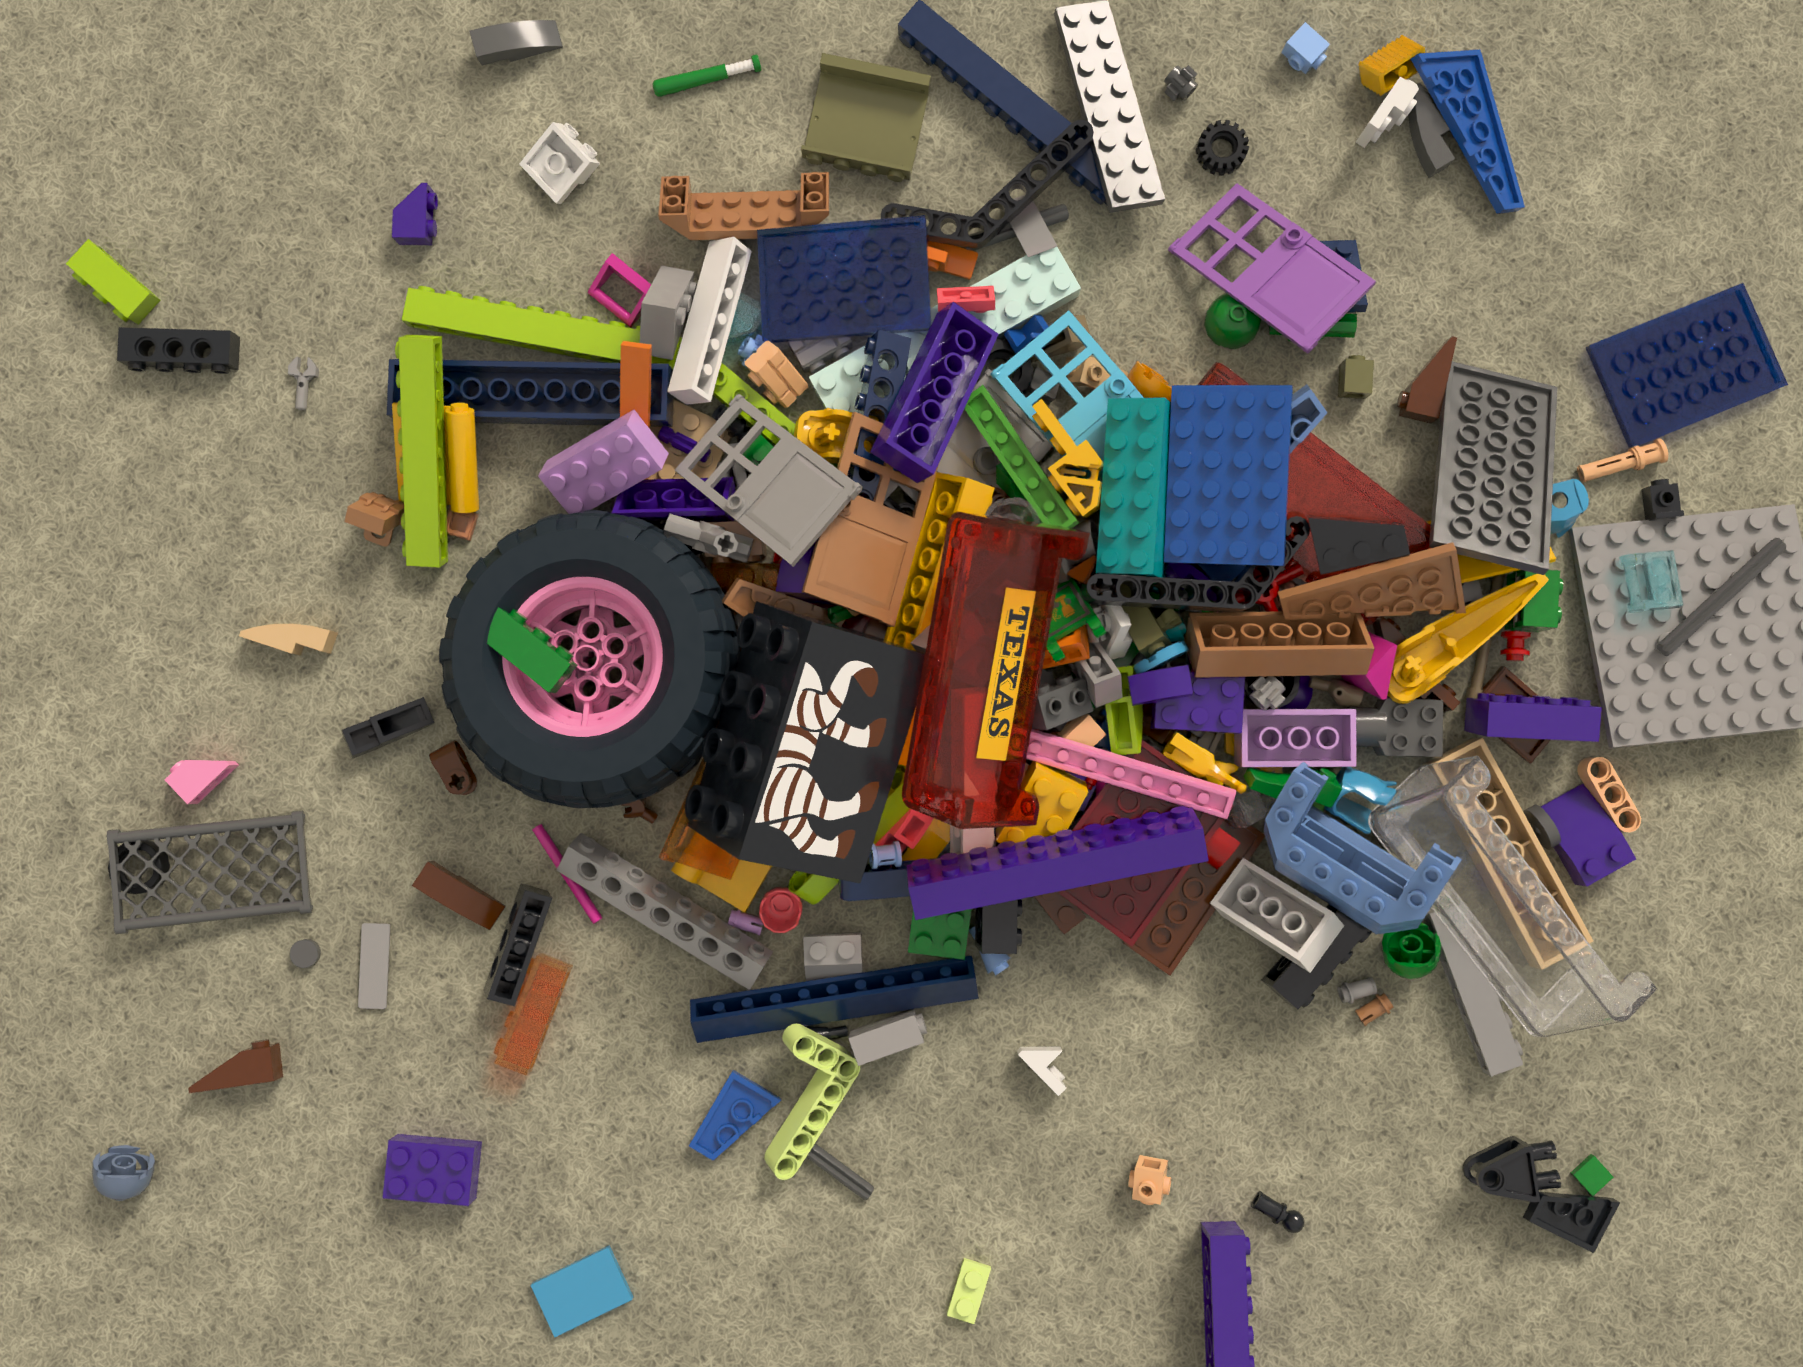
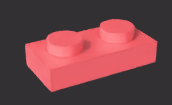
[937,286,995,313]

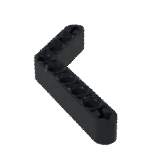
[881,119,1094,249]
[1080,516,1310,613]

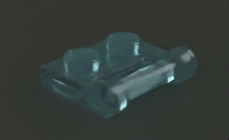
[1619,550,1683,613]

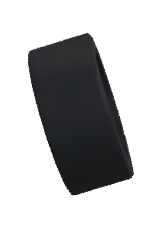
[108,841,170,894]

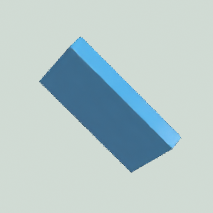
[531,1245,633,1338]

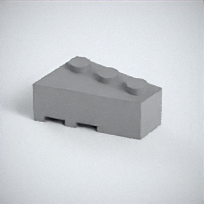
[640,266,698,360]

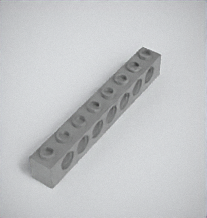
[557,833,773,990]

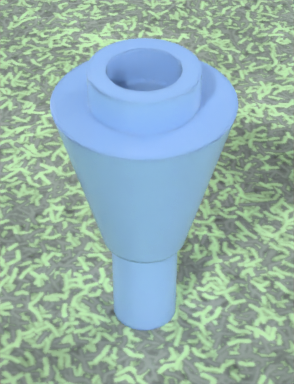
[969,926,1011,975]

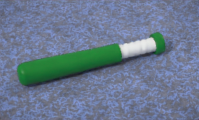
[652,54,762,97]

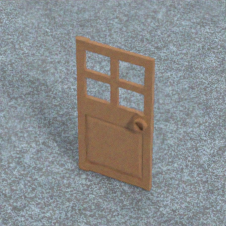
[802,412,939,627]

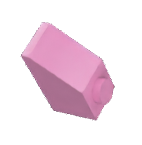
[165,760,239,804]

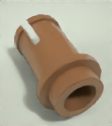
[1355,993,1394,1026]

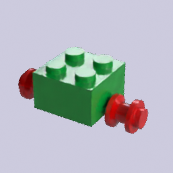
[1500,570,1563,662]

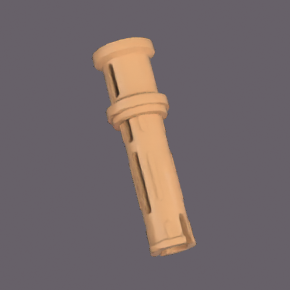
[1577,438,1668,483]

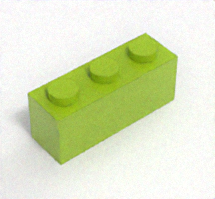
[66,239,161,325]

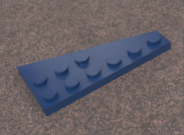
[1411,49,1525,214]

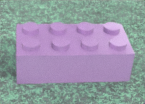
[538,410,669,514]
[1234,709,1356,767]

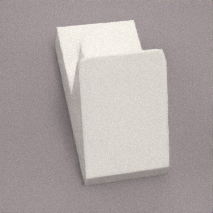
[1017,1047,1066,1096]

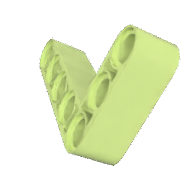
[764,1023,860,1180]

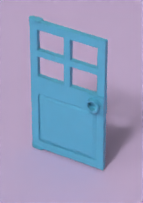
[990,310,1144,482]

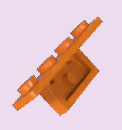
[865,222,978,280]

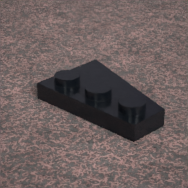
[1523,1192,1620,1253]

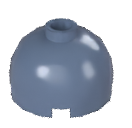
[92,1145,155,1201]

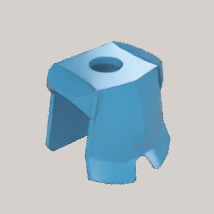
[1551,478,1589,538]
[1325,767,1397,834]

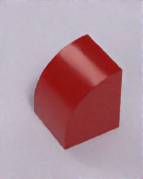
[1206,827,1240,869]

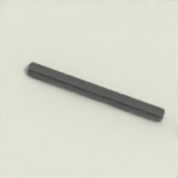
[1657,538,1786,656]

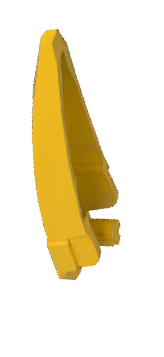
[794,408,879,464]
[1387,574,1549,704]

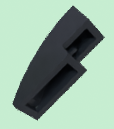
[342,697,435,759]

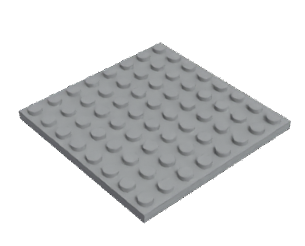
[1569,504,1803,749]

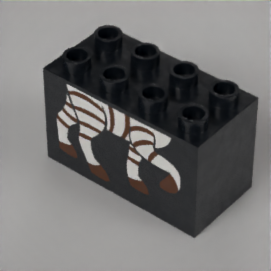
[685,601,932,883]

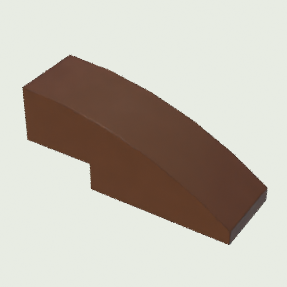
[412,860,506,930]

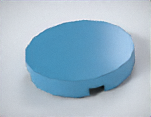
[1134,641,1189,674]

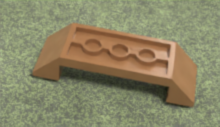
[658,172,829,240]

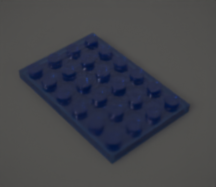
[757,215,932,343]
[1586,283,1788,448]

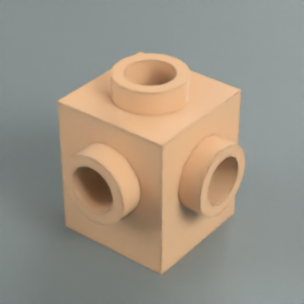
[1128,1155,1171,1205]

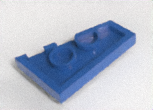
[689,1070,782,1160]

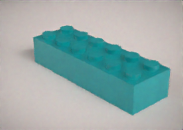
[1096,398,1171,578]

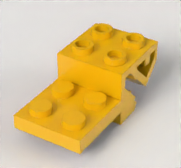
[1032,399,1104,518]

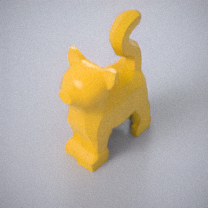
[1161,732,1246,794]

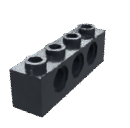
[117,327,240,374]
[483,883,552,1006]

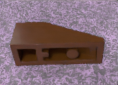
[1397,336,1457,424]
[188,1039,283,1093]

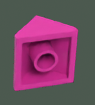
[1341,632,1397,700]

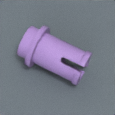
[728,909,763,936]

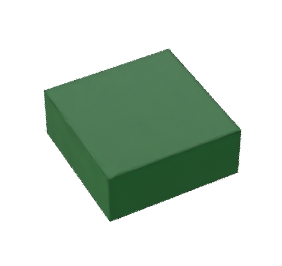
[1570,1154,1614,1196]

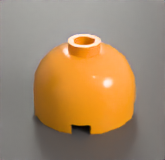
[1127,361,1174,402]

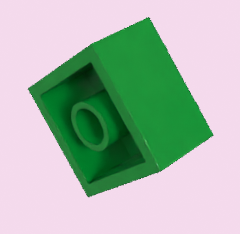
[908,909,972,960]

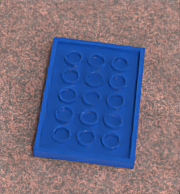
[1164,385,1293,566]

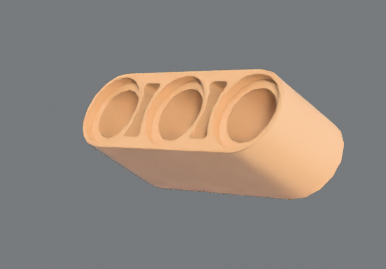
[1577,757,1641,833]

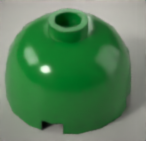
[1204,293,1261,349]
[1381,923,1441,979]

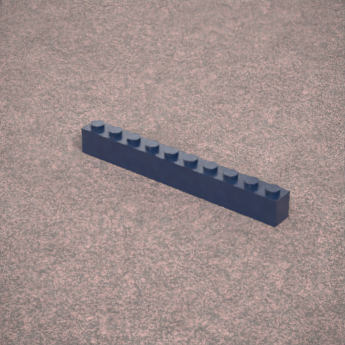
[898,0,1107,205]
[690,955,979,1043]

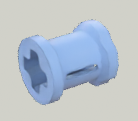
[869,841,902,869]

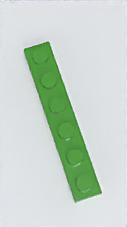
[964,385,1080,540]

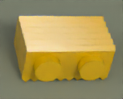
[1358,35,1425,97]

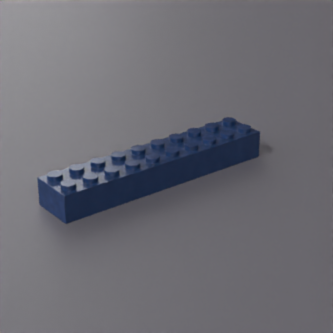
[386,359,674,427]

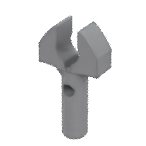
[288,356,319,411]

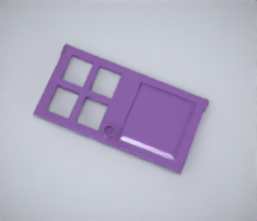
[1168,183,1376,354]

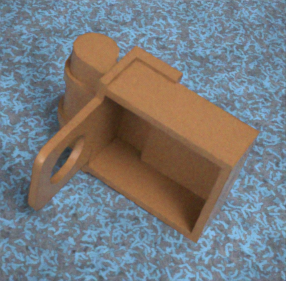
[344,492,404,547]

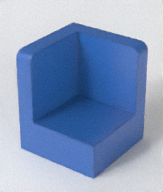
[1004,315,1051,354]

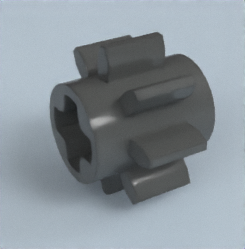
[1164,65,1198,101]

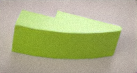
[1105,665,1143,755]

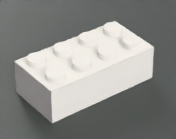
[1210,858,1344,973]

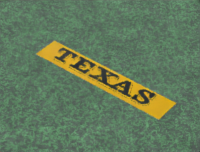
[976,587,1036,761]

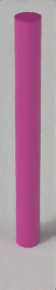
[532,824,603,924]

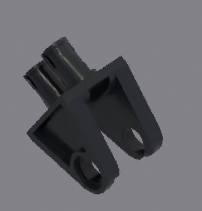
[1463,1136,1561,1202]

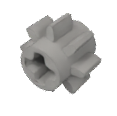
[1249,676,1286,711]

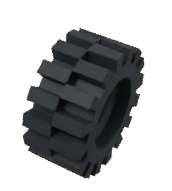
[1196,120,1249,176]

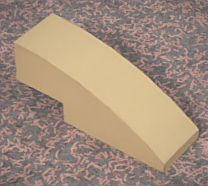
[239,624,338,655]

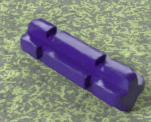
[658,425,711,462]

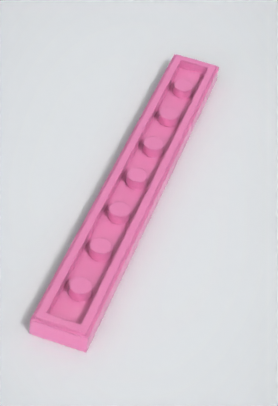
[1007,723,1236,819]

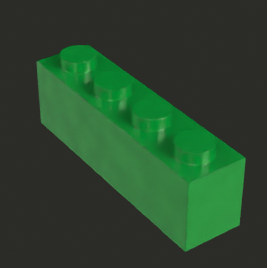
[487,607,578,693]

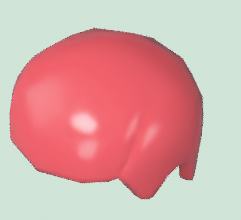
[759,887,803,933]

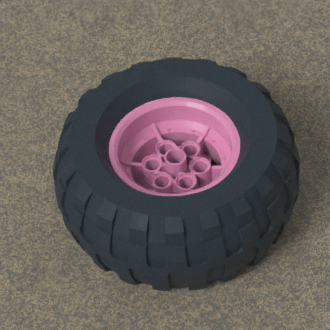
[439,510,740,808]

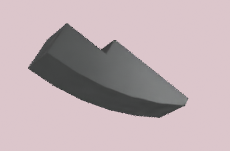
[469,20,563,66]
[1408,83,1455,178]

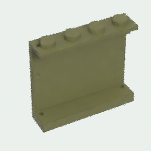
[801,53,931,182]

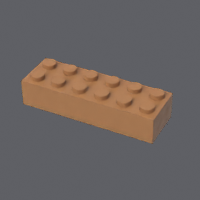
[1184,612,1374,678]

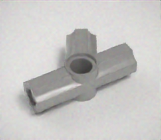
[663,514,754,562]

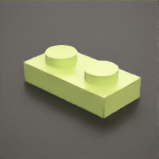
[947,1258,991,1324]

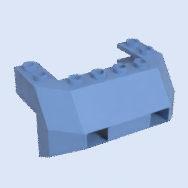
[1263,762,1462,935]

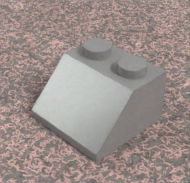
[803,932,863,981]

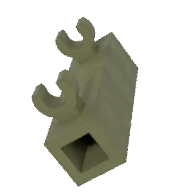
[1120,584,1183,658]

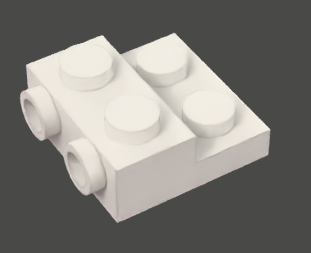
[1356,77,1419,148]
[519,122,600,204]
[1089,584,1133,660]

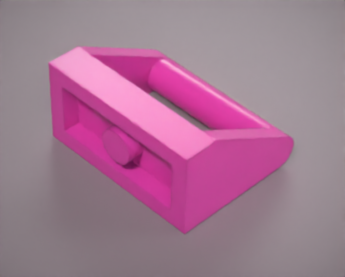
[588,253,651,328]

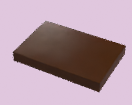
[1482,666,1551,764]

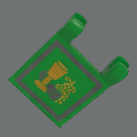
[1031,578,1106,662]

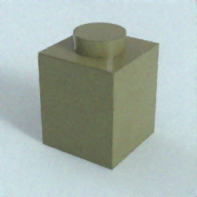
[1338,355,1374,399]

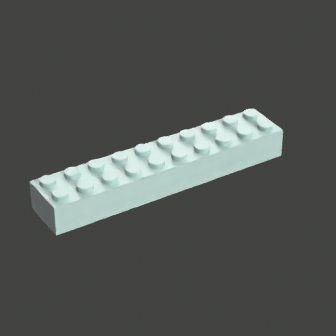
[809,247,1081,414]

